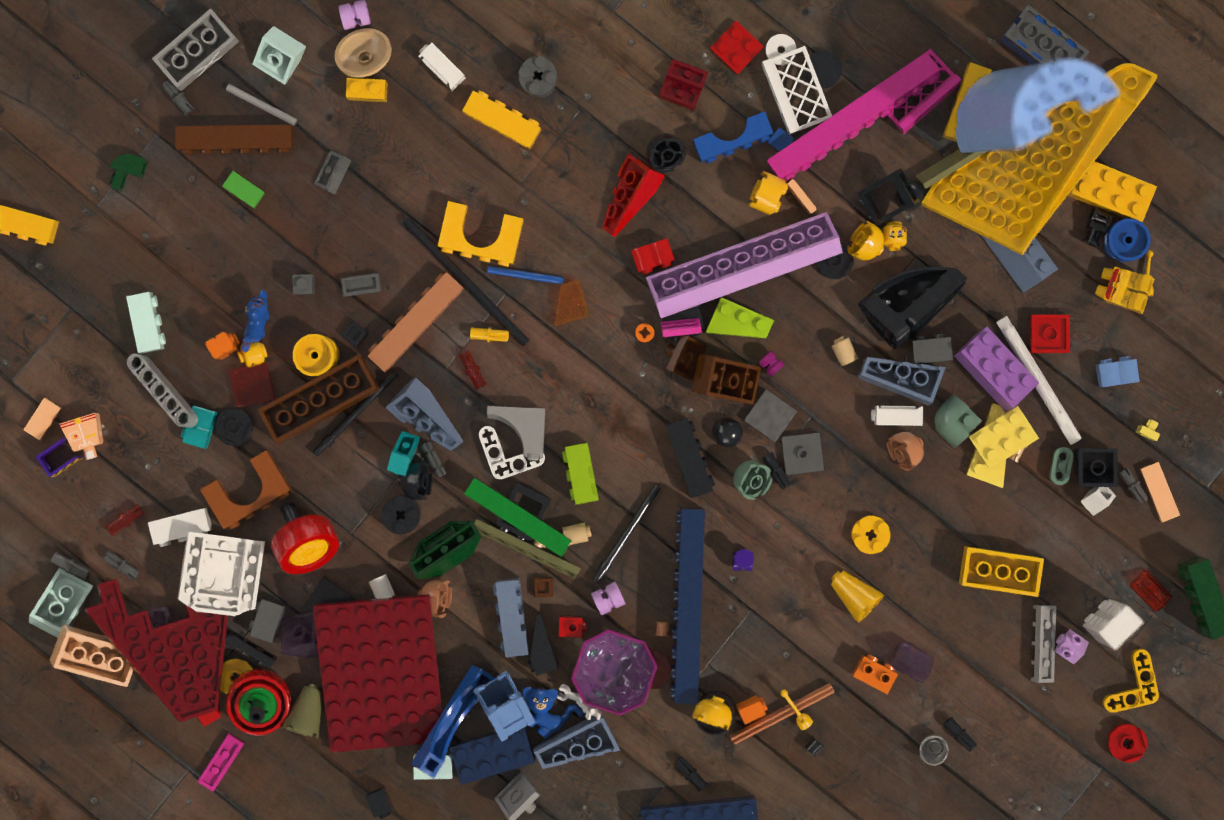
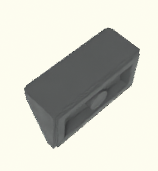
[314,150,351,194]

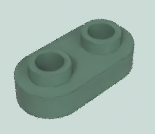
[1049,447,1073,485]

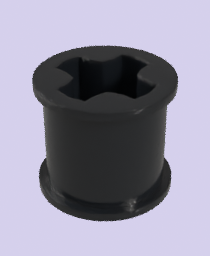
[804,737,824,757]

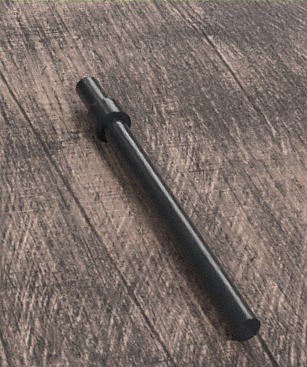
[312,370,398,457]
[592,484,661,584]

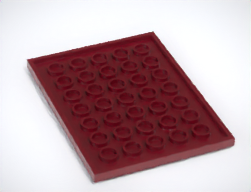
[313,594,443,753]

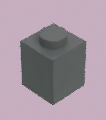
[292,274,315,295]

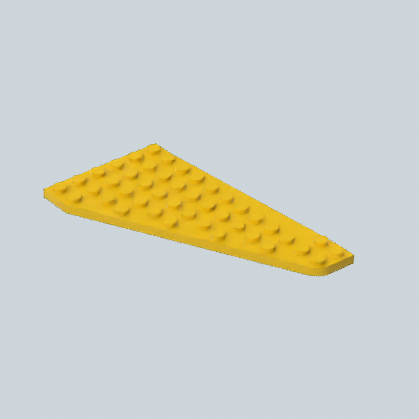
[921,63,1157,255]

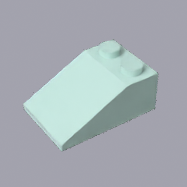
[29,568,93,638]

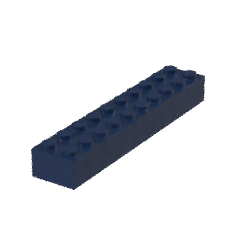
[670,508,705,704]

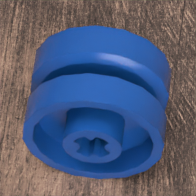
[1103,219,1151,262]

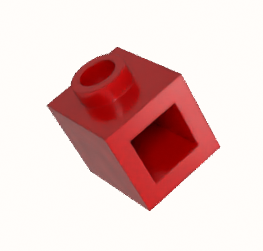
[559,616,586,638]

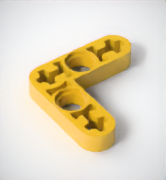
[1102,649,1159,712]

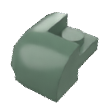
[934,394,982,448]

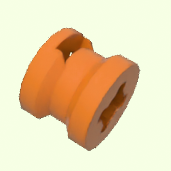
[635,323,654,343]

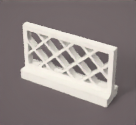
[761,46,832,135]

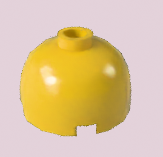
[847,221,884,261]
[692,696,732,730]

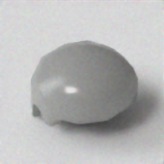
[919,734,949,766]

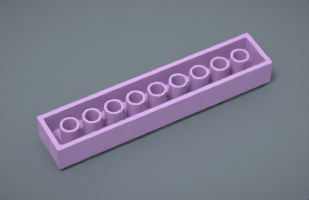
[646,212,842,318]

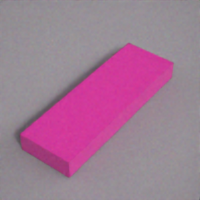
[197,732,245,792]

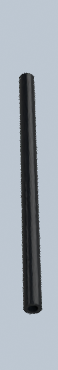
[402,217,529,346]

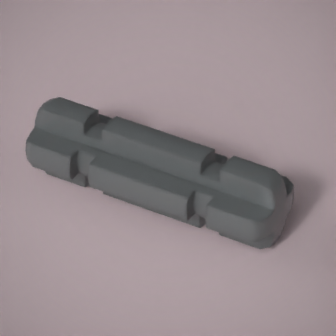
[421,442,446,478]

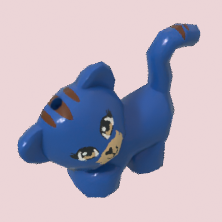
[241,289,270,352]
[522,687,585,739]

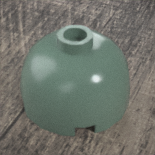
[733,460,772,500]

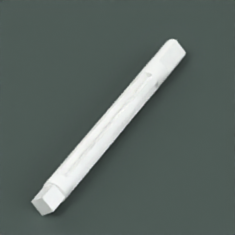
[996,316,1082,445]

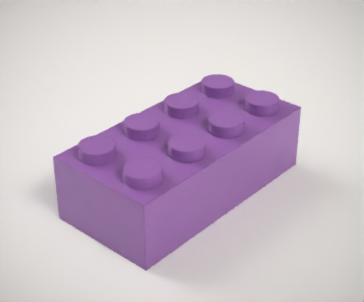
[954,327,1039,412]

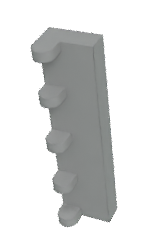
[1031,605,1056,683]

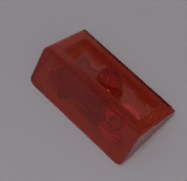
[1129,569,1172,612]

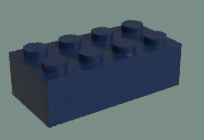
[450,726,535,785]

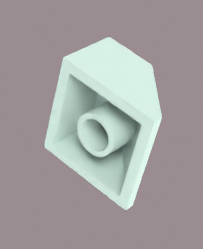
[252,26,306,85]

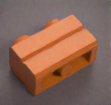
[206,332,240,360]

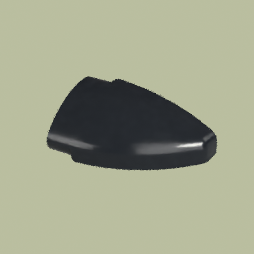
[858,267,967,349]

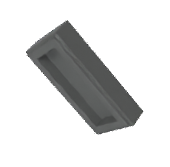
[341,273,382,297]

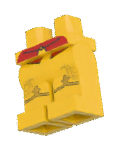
[1095,267,1155,314]

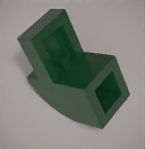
[110,154,149,192]

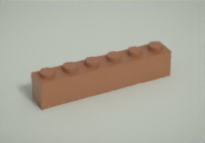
[368,272,464,372]

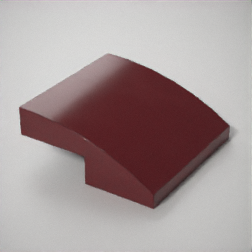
[658,59,708,111]

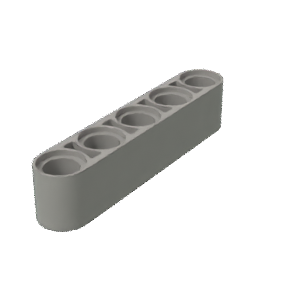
[127,353,198,428]

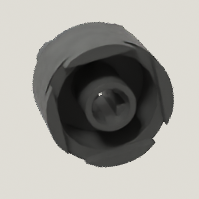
[518,56,557,98]

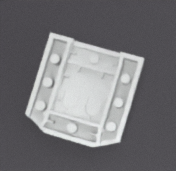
[177,531,265,616]

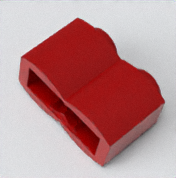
[631,238,675,275]

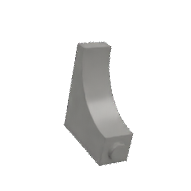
[487,406,545,460]

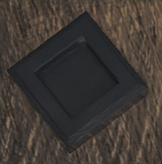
[341,320,368,347]

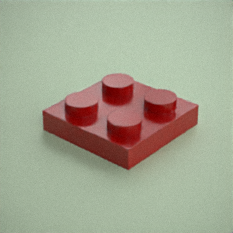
[710,20,764,75]
[1030,315,1070,353]

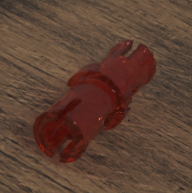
[459,351,487,390]
[105,504,144,535]

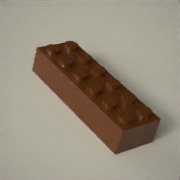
[258,355,381,445]

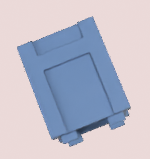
[473,671,535,742]

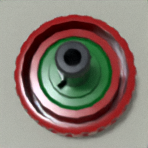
[226,668,291,736]

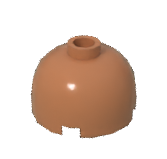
[887,432,924,471]
[418,579,452,618]

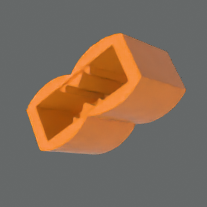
[736,695,768,724]

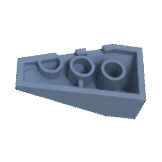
[385,378,463,451]

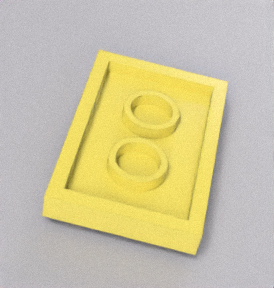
[969,406,1039,469]

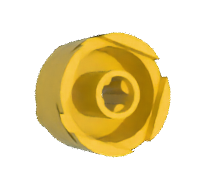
[748,171,789,215]

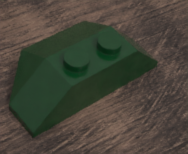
[408,521,482,579]

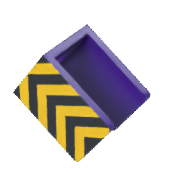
[36,438,82,478]

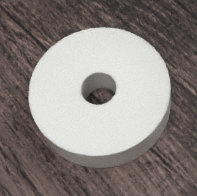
[765,34,796,66]

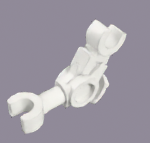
[557,684,601,720]

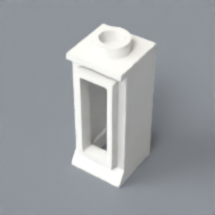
[419,43,465,91]
[871,406,923,426]

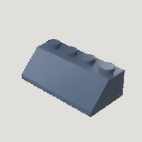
[981,235,1058,293]

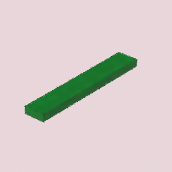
[464,478,572,557]

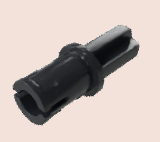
[762,452,791,489]
[943,717,977,752]
[675,757,708,792]

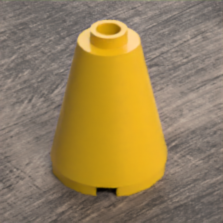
[831,571,884,623]

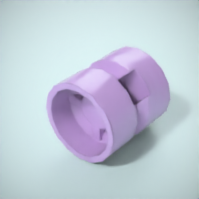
[338,0,371,30]
[591,582,626,616]

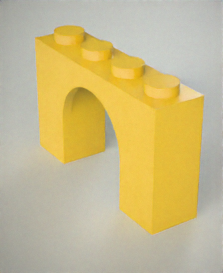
[438,201,524,267]

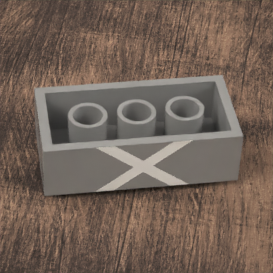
[152,8,239,91]

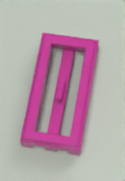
[661,318,702,337]

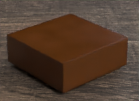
[533,577,553,597]

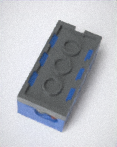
[999,5,1089,65]

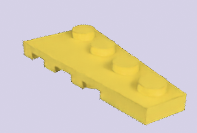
[966,403,1011,488]

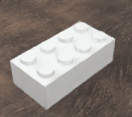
[1082,599,1143,650]

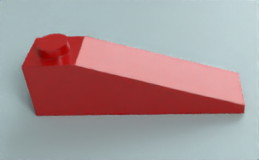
[602,153,665,237]

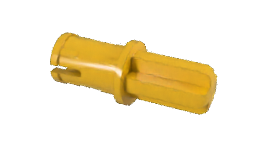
[470,327,509,342]

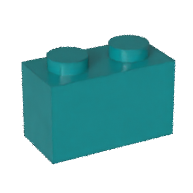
[387,431,420,476]

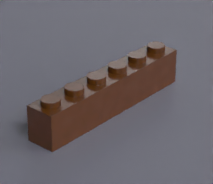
[175,125,294,155]

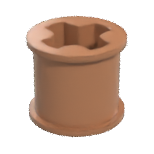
[655,621,671,636]

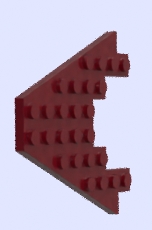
[85,579,228,722]

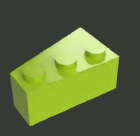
[705,297,774,339]
[562,443,599,505]

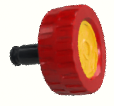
[271,502,339,574]

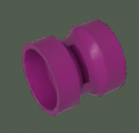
[758,350,785,377]

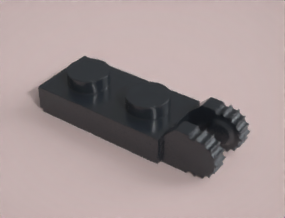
[225,633,278,667]

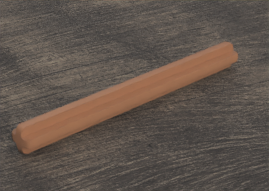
[730,684,834,744]

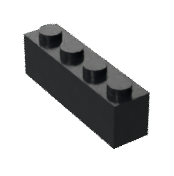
[665,418,715,498]

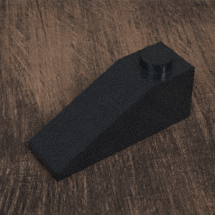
[528,612,559,676]

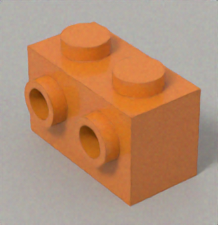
[851,654,898,694]

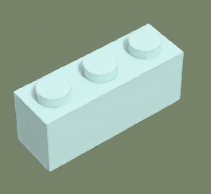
[126,292,166,354]

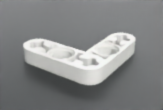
[479,426,545,479]

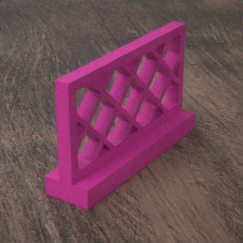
[887,49,962,135]

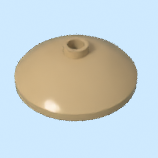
[335,28,392,77]

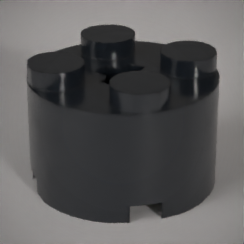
[381,495,421,535]

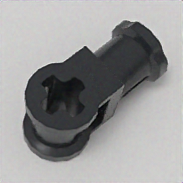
[1083,206,1114,247]

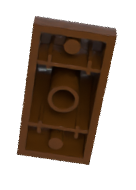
[691,354,761,405]

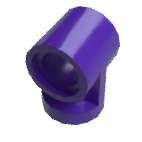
[733,549,754,571]

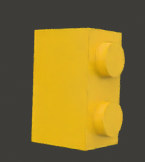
[346,78,388,102]

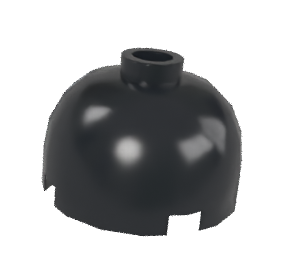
[646,133,686,173]
[398,462,433,500]

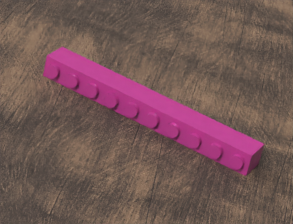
[767,52,940,182]

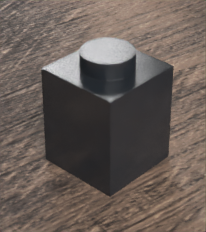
[366,787,394,819]

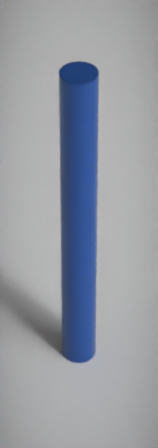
[487,266,564,285]

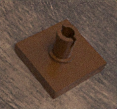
[665,335,707,381]

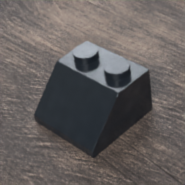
[1074,448,1118,487]

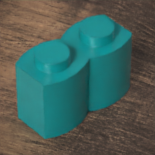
[181,405,218,449]

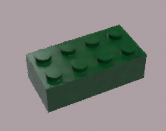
[1177,556,1224,640]

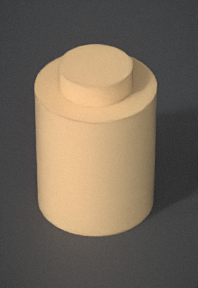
[832,336,859,367]
[562,522,592,545]

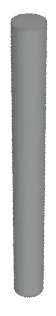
[226,84,297,126]

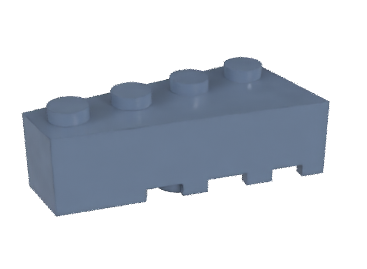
[857,357,946,405]
[493,577,529,658]

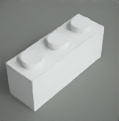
[148,508,213,547]

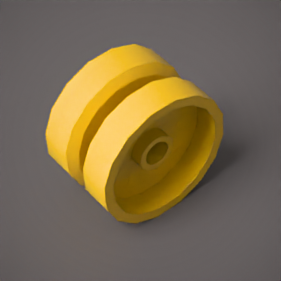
[293,334,340,377]

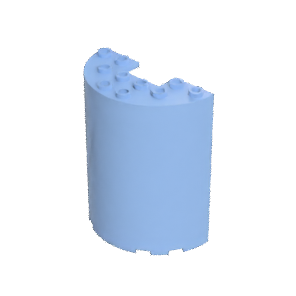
[955,60,1119,153]

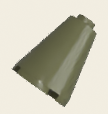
[281,683,323,739]

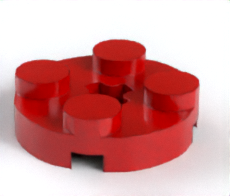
[1108,723,1148,763]

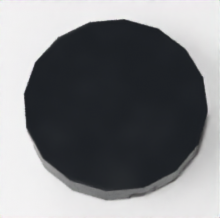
[804,50,842,89]
[816,242,854,280]
[215,408,254,446]

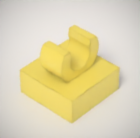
[1136,419,1160,441]

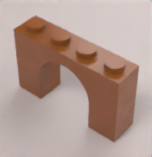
[200,450,292,530]

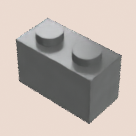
[910,334,953,364]
[248,598,286,643]

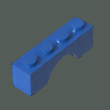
[693,112,773,164]

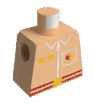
[60,413,103,460]

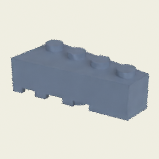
[533,712,620,769]

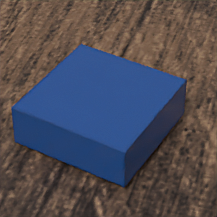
[767,127,795,152]

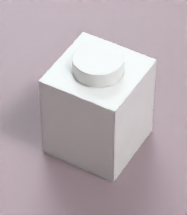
[1081,487,1116,516]

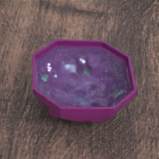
[571,629,657,716]

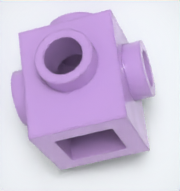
[1055,629,1089,664]

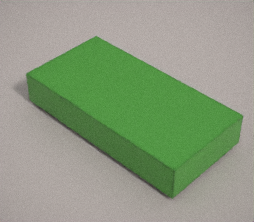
[222,171,265,209]

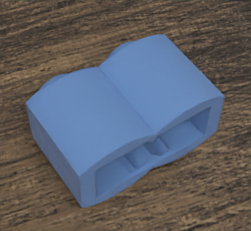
[1096,356,1140,387]

